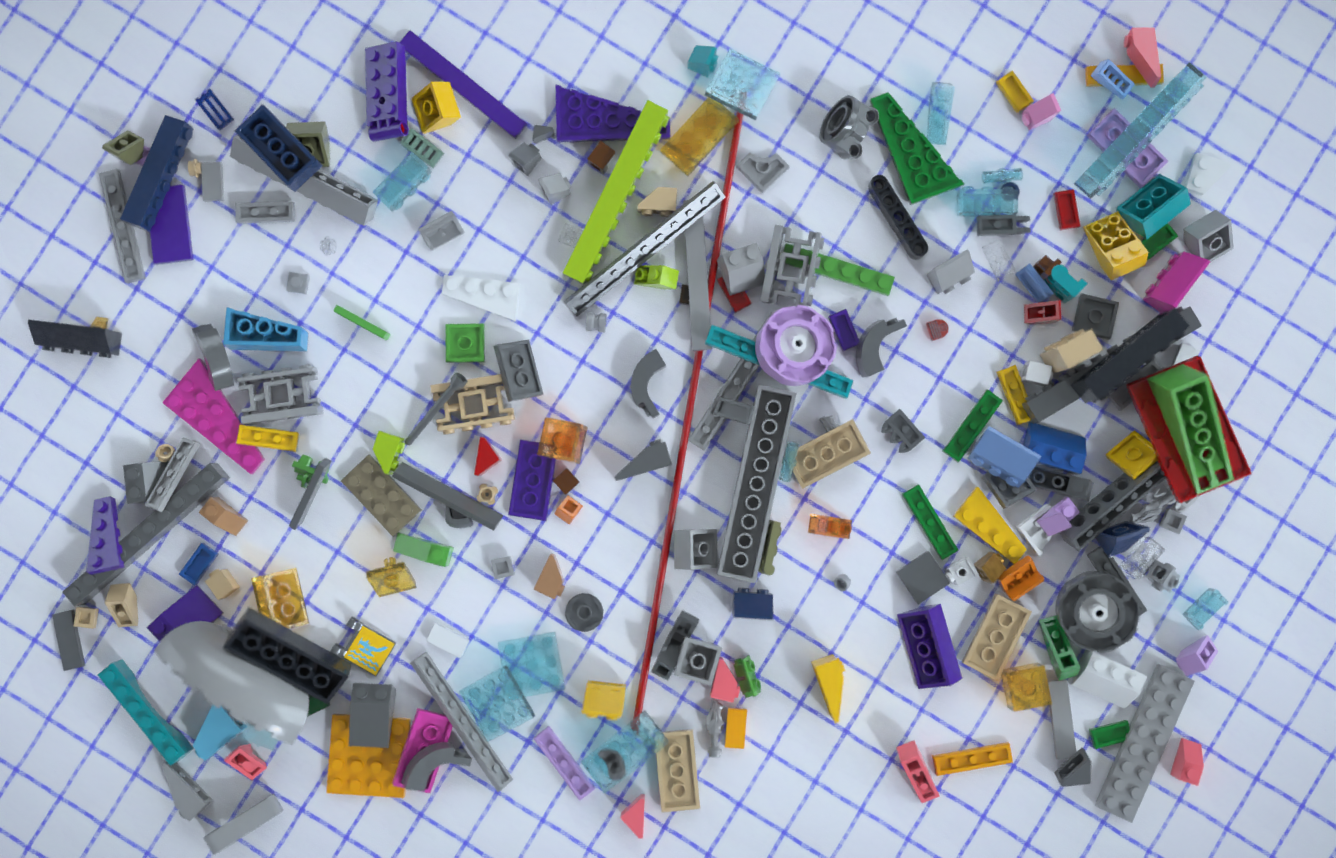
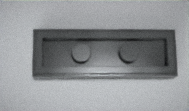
[52,610,85,671]

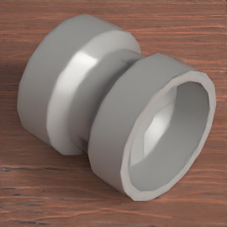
[586,312,607,333]

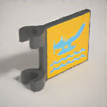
[330,616,396,676]

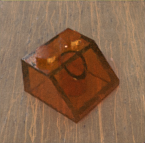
[537,417,588,464]

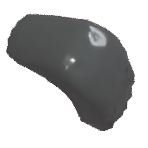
[445,506,473,529]
[598,749,626,781]

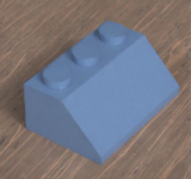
[967,426,1041,488]

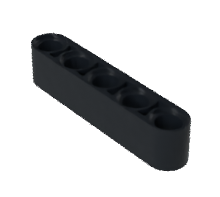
[868,175,928,260]

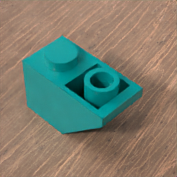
[687,45,719,78]

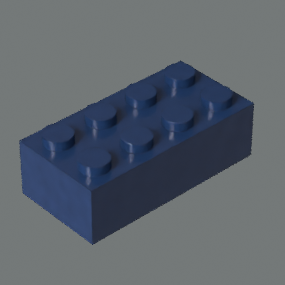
[235,104,323,192]

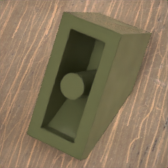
[102,130,144,165]

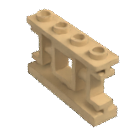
[430,374,516,435]

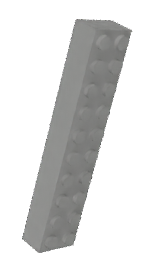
[717,385,797,583]

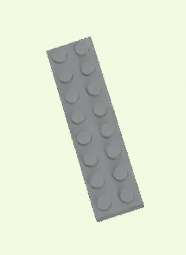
[1095,664,1195,823]

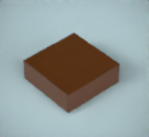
[553,468,580,495]

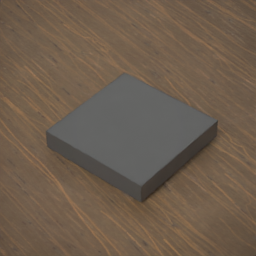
[1072,293,1119,340]
[896,551,950,605]

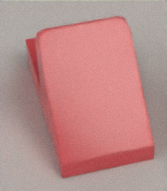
[224,744,267,780]

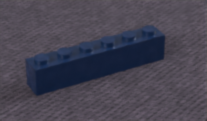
[120,115,194,232]

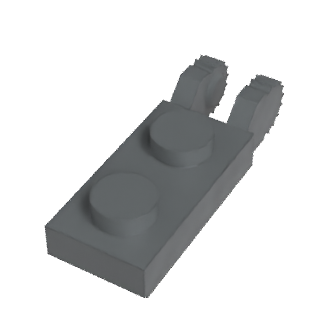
[976,215,1031,236]

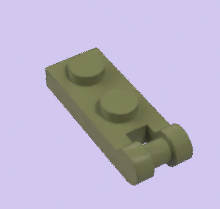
[758,520,781,575]

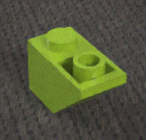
[634,265,679,289]
[372,431,405,475]

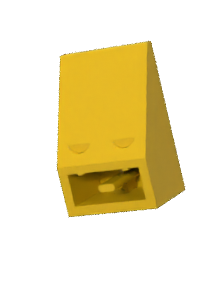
[1083,211,1149,280]
[582,680,626,720]

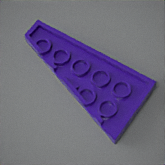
[555,84,670,142]

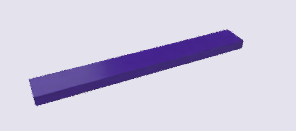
[399,30,527,139]

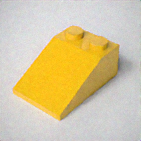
[811,654,845,723]

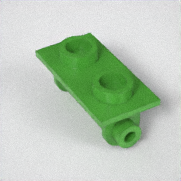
[733,655,761,698]

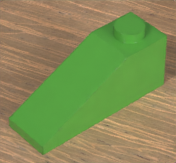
[393,533,454,567]

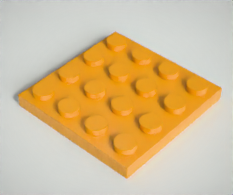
[326,714,411,798]

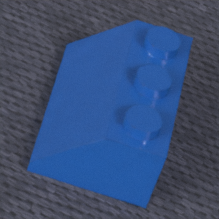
[1023,422,1087,474]

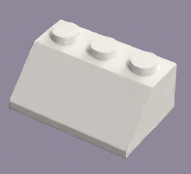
[1071,649,1147,709]

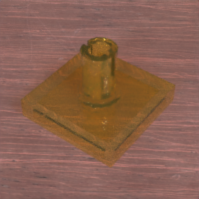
[366,557,416,597]

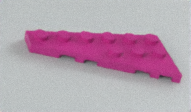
[162,358,265,474]

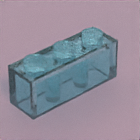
[372,152,432,212]
[957,186,1018,216]

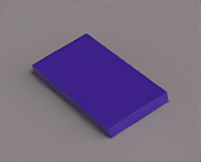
[150,184,194,265]
[508,440,558,521]

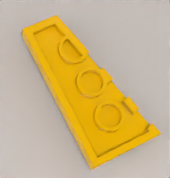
[953,486,1027,564]

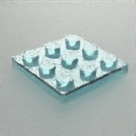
[705,48,781,121]
[498,631,566,700]
[459,665,536,742]

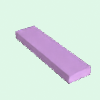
[533,726,596,801]

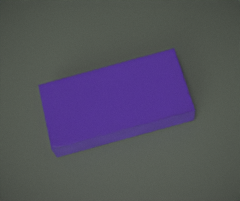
[828,309,859,351]

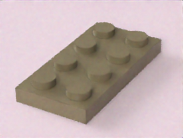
[341,455,422,537]

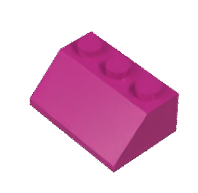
[1143,251,1210,313]

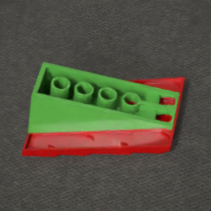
[1126,355,1252,503]

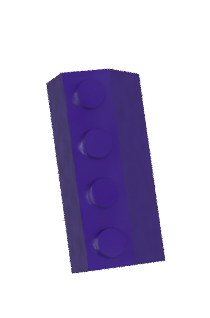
[897,604,963,689]

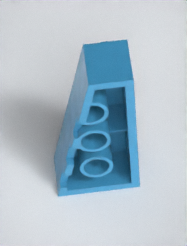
[223,307,308,352]

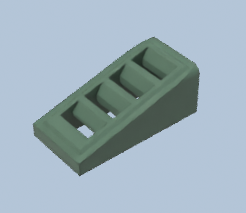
[400,128,444,168]

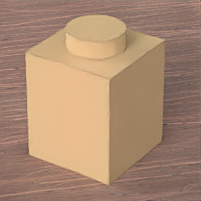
[205,569,240,600]

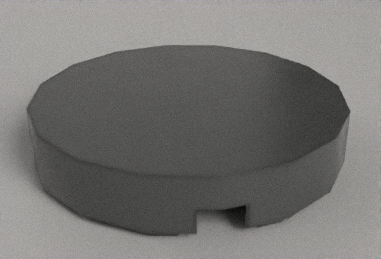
[565,593,604,632]

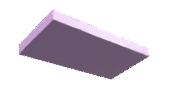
[1087,108,1168,188]

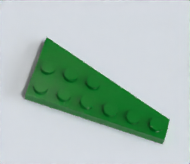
[870,92,964,206]

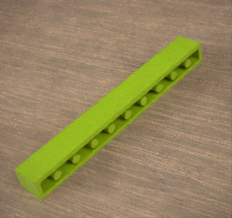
[563,100,670,285]

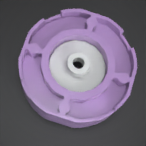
[755,305,837,386]

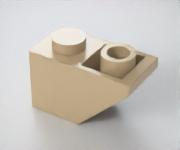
[638,187,677,217]

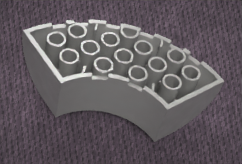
[154,621,309,745]

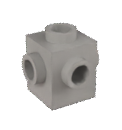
[1146,560,1180,592]

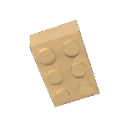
[1040,329,1103,373]

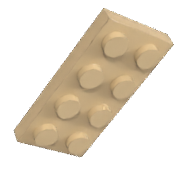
[784,419,871,489]
[962,593,1032,681]
[654,729,700,812]

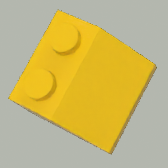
[411,82,461,134]

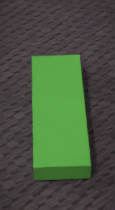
[333,305,391,340]

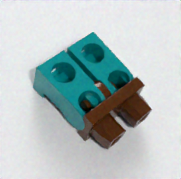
[1033,255,1088,304]

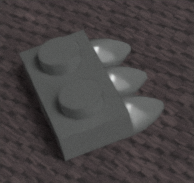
[881,409,925,453]

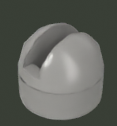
[834,574,851,591]

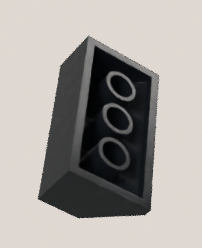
[28,319,122,358]

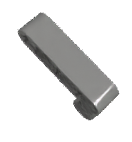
[204,794,284,855]

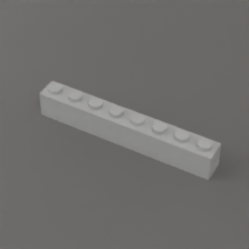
[230,135,378,226]

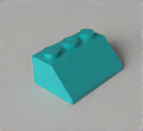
[1116,173,1191,239]

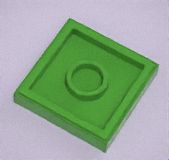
[445,324,485,363]

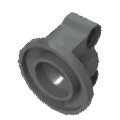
[819,95,879,159]

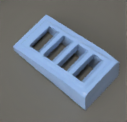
[1091,59,1135,99]

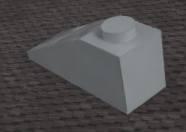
[162,762,213,821]

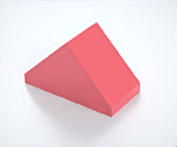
[620,794,645,839]

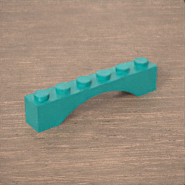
[97,659,194,766]

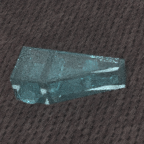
[927,82,955,145]

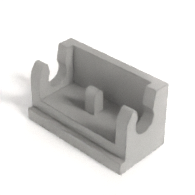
[418,211,465,251]

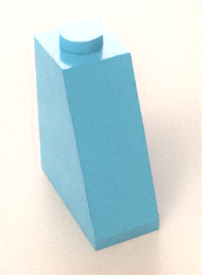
[193,705,247,761]

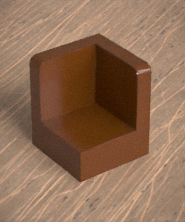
[587,141,615,175]

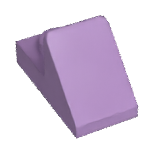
[1037,496,1080,536]

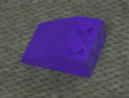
[146,585,224,642]

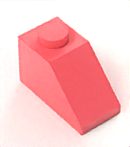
[710,657,740,702]
[1170,738,1204,786]

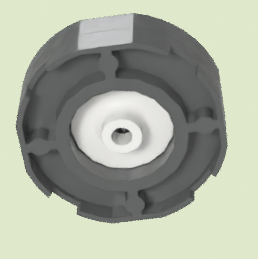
[1055,571,1141,653]

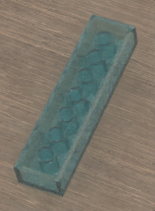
[1074,62,1207,199]

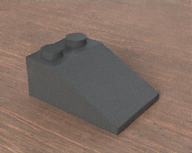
[614,439,672,481]
[349,683,396,748]

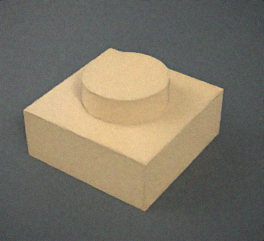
[74,606,99,629]

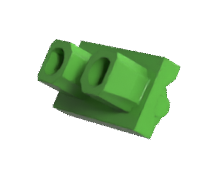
[292,454,330,489]

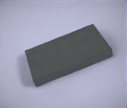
[493,340,544,402]

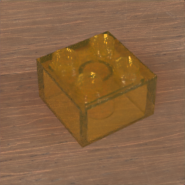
[1001,662,1052,712]

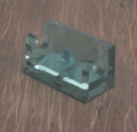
[1182,588,1229,630]

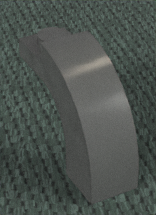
[856,318,907,377]
[192,324,234,391]
[631,349,666,419]
[651,610,699,681]
[402,742,472,792]

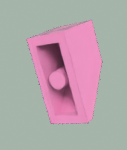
[1022,93,1061,130]

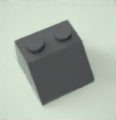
[123,461,174,504]

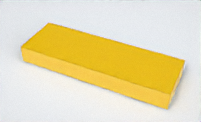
[996,365,1031,425]
[236,425,299,452]

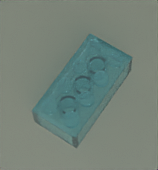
[581,710,669,794]

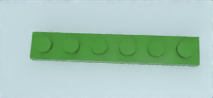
[783,243,895,296]

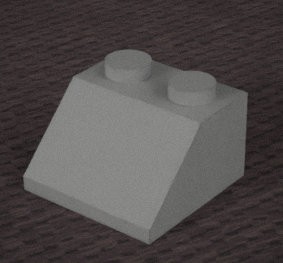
[1183,210,1234,262]
[717,243,765,296]
[927,249,975,294]
[674,529,718,570]
[674,637,722,686]

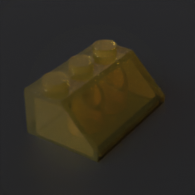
[251,568,309,629]

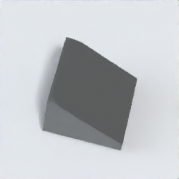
[532,125,555,144]

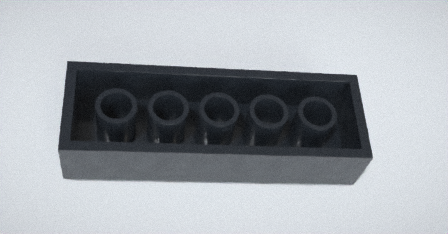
[1071,308,1190,403]
[223,607,352,704]

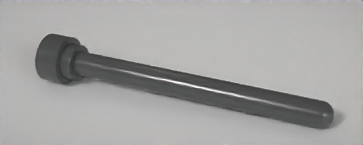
[405,372,468,445]

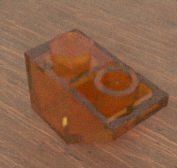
[808,514,852,539]

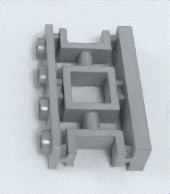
[760,225,824,307]
[237,365,324,425]

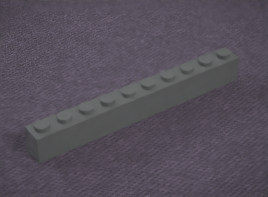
[1022,306,1202,424]
[62,463,230,607]

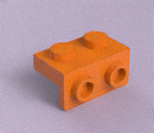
[997,555,1045,601]

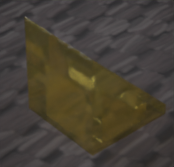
[90,317,108,329]

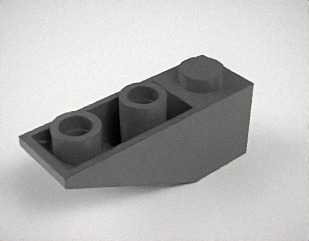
[1029,467,1094,502]

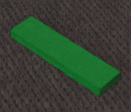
[942,389,1003,462]
[902,484,959,560]

